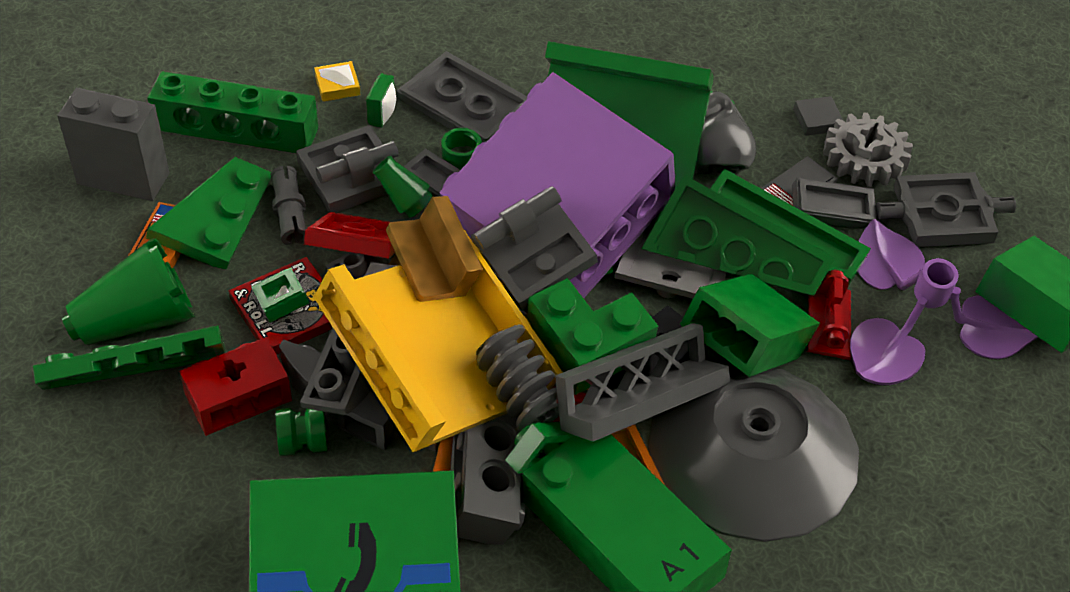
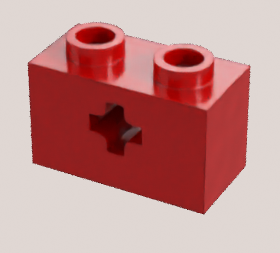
[179,337,292,436]

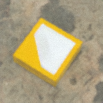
[314,61,361,101]

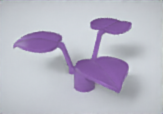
[850,219,1038,385]

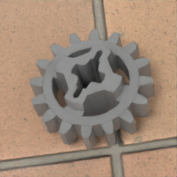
[823,113,913,187]

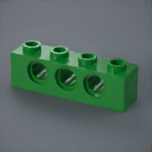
[147,71,318,153]

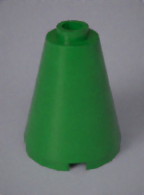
[62,238,196,345]

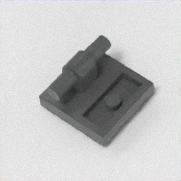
[296,125,399,213]
[471,186,598,311]

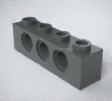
[450,413,525,545]

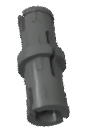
[270,166,306,245]

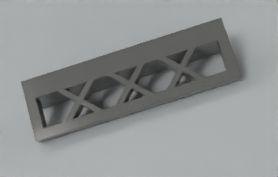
[555,323,730,442]

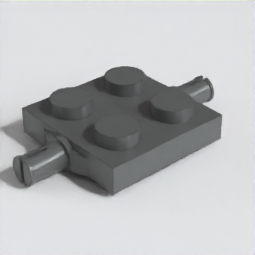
[876,172,1016,247]

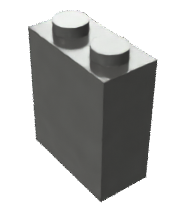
[57,87,170,201]

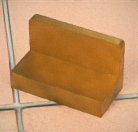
[386,196,483,302]

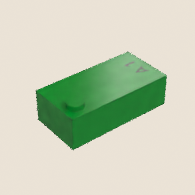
[522,434,732,592]

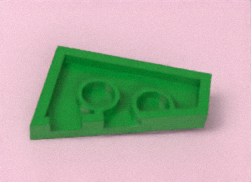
[146,157,271,269]

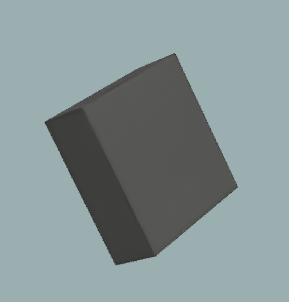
[793,96,843,136]

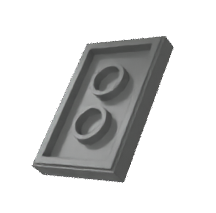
[396,51,527,142]

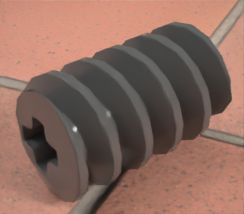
[476,324,559,431]

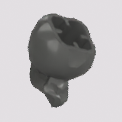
[694,91,756,175]

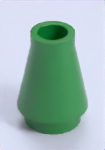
[372,156,433,218]

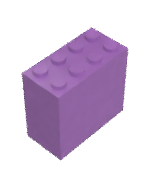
[439,72,676,298]

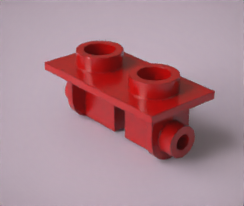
[807,270,851,360]

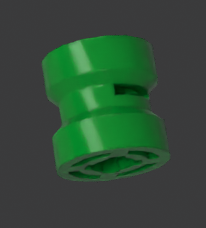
[276,408,328,456]

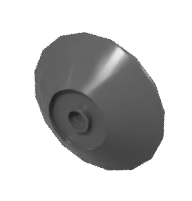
[648,365,859,542]

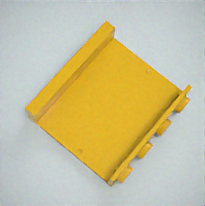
[314,230,563,452]

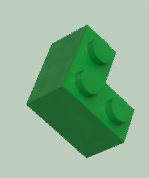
[526,278,659,395]

